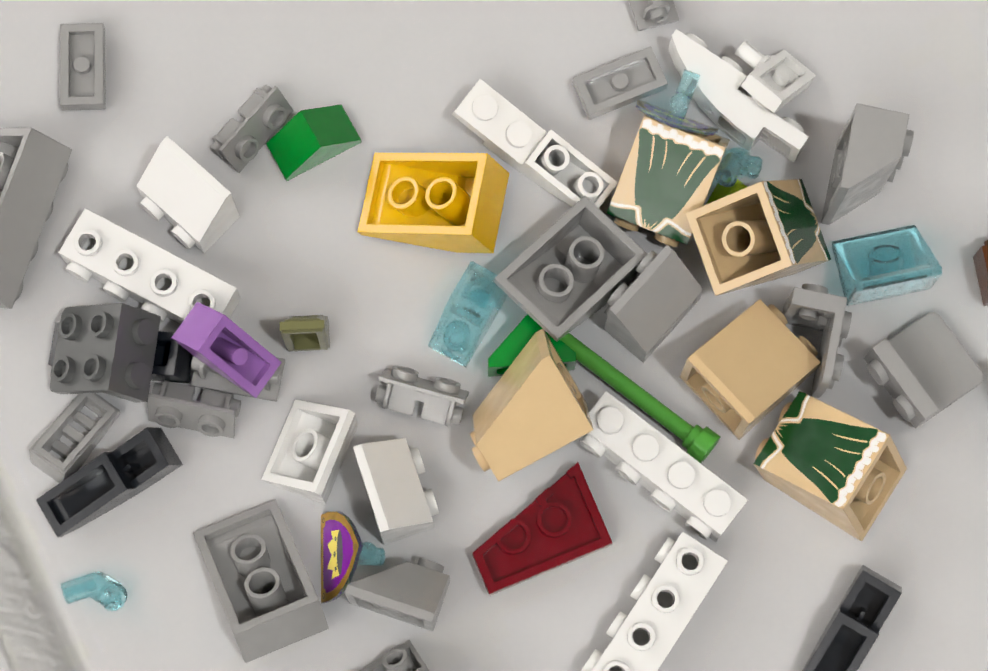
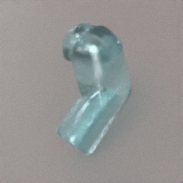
[715,147,763,187]
[61,571,127,612]

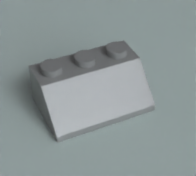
[821,103,914,225]

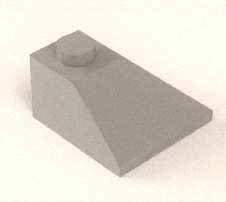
[345,558,450,631]

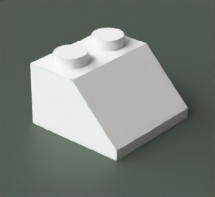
[137,136,240,253]
[353,438,439,544]

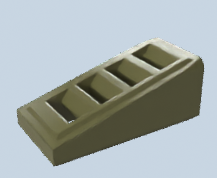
[279,315,330,352]

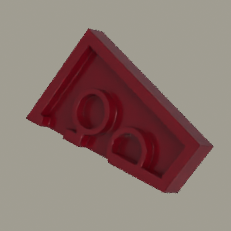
[472,462,613,596]

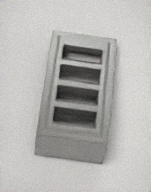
[29,393,120,483]

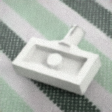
[735,40,816,113]

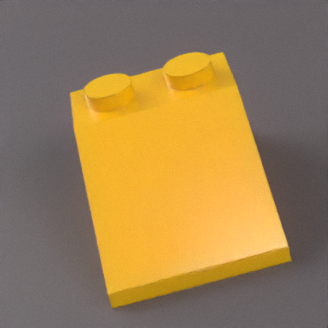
[357,153,510,253]

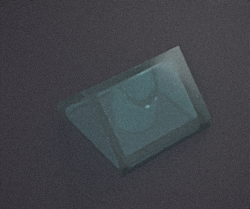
[832,225,942,306]

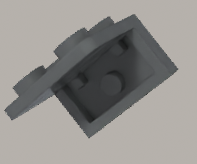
[50,303,161,403]

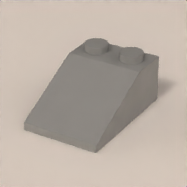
[493,196,648,342]
[193,499,329,663]

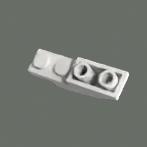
[668,29,809,163]
[452,79,618,208]

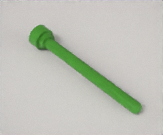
[560,333,721,463]

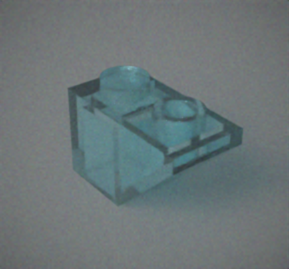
[428,261,508,368]

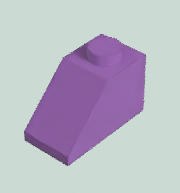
[171,302,282,398]

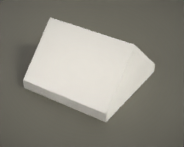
[261,399,358,505]

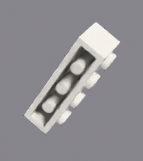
[58,208,241,324]
[580,391,748,542]
[581,532,728,671]

